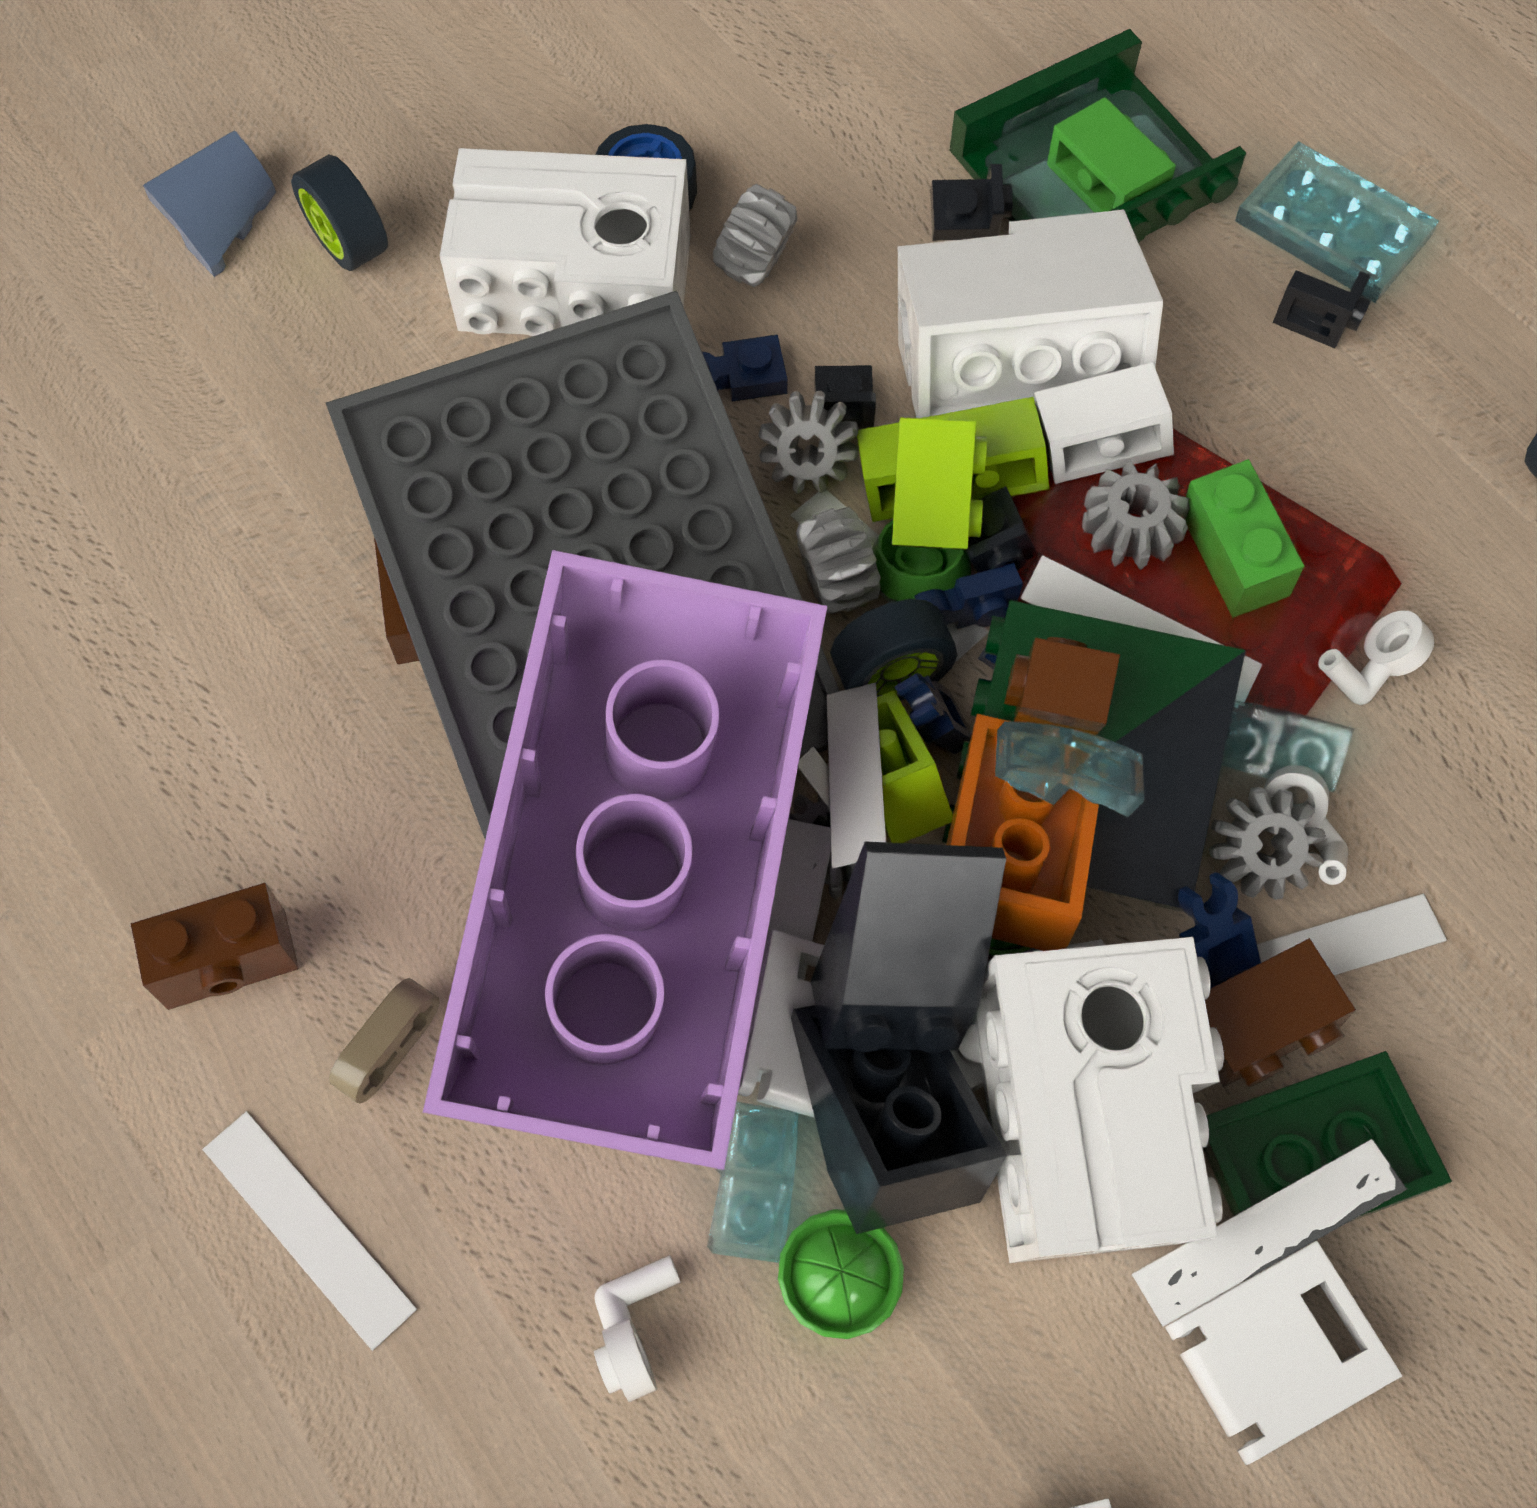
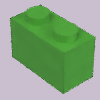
[1047,97,1176,213]
[1185,459,1304,618]

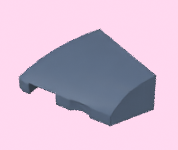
[143,130,276,277]

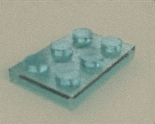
[1235,141,1439,303]

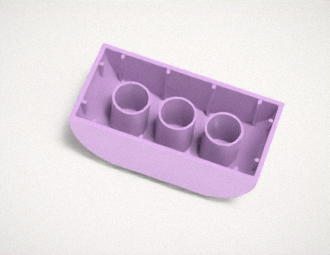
[423,550,827,1170]

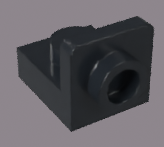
[930,164,1013,241]
[1273,270,1372,349]
[814,365,876,437]
[966,486,1038,573]

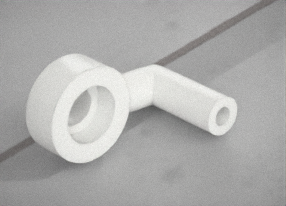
[1318,611,1434,705]
[1264,765,1348,885]
[594,1255,681,1402]

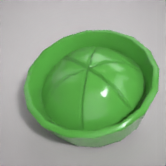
[872,520,971,601]
[778,1209,904,1339]

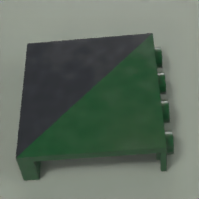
[942,600,1246,911]

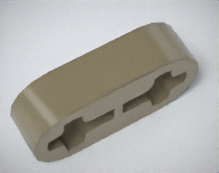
[329,978,440,1104]

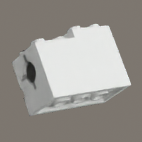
[440,148,691,336]
[897,210,1163,418]
[974,937,1224,1263]

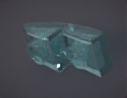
[1222,700,1355,793]
[995,721,1144,817]
[707,1102,798,1263]

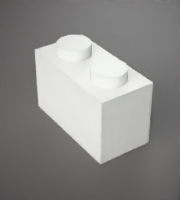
[1034,362,1174,484]

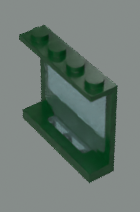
[949,29,1246,243]

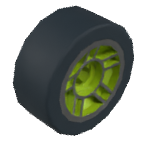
[291,154,388,271]
[830,599,958,701]

